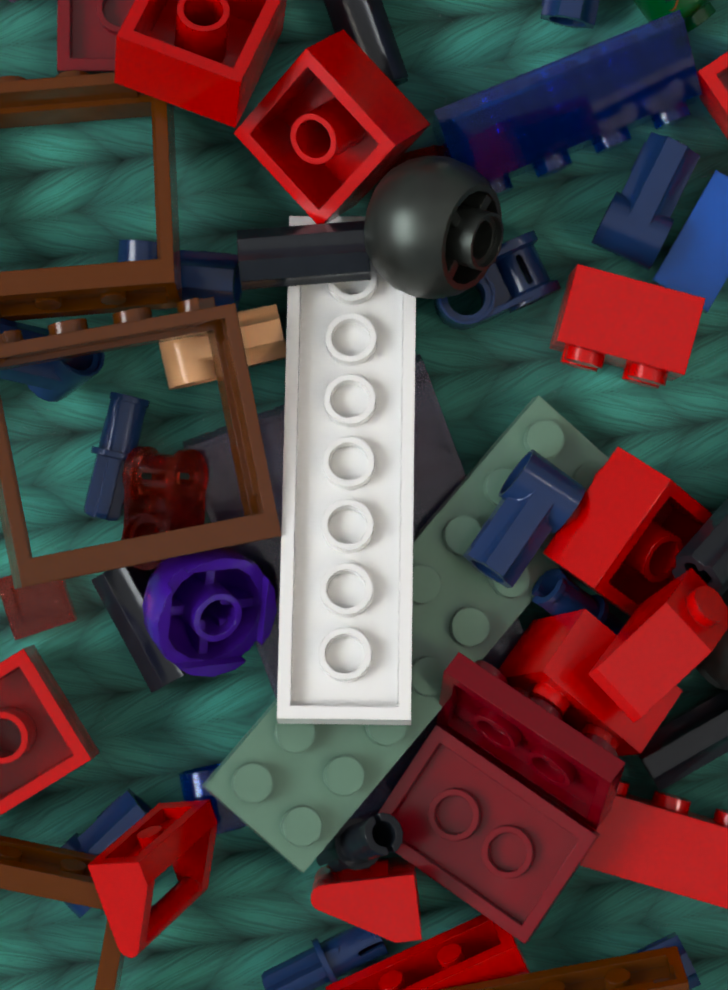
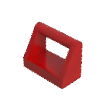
[87,799,218,958]
[310,857,422,943]

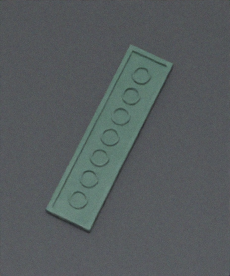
[202,395,609,873]

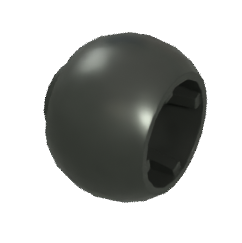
[364,155,504,299]

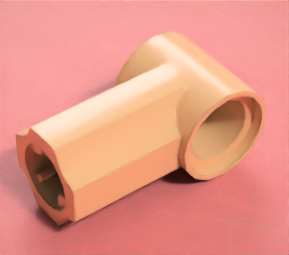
[158,304,286,390]

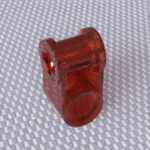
[121,446,209,570]

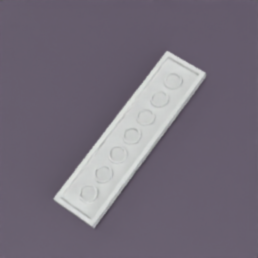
[277,216,416,725]

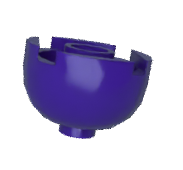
[142,547,277,677]

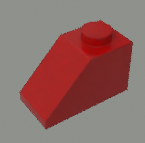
[588,568,728,723]

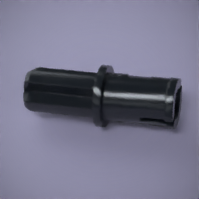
[316,812,403,873]

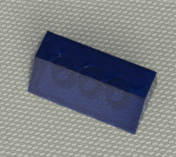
[432,10,702,197]

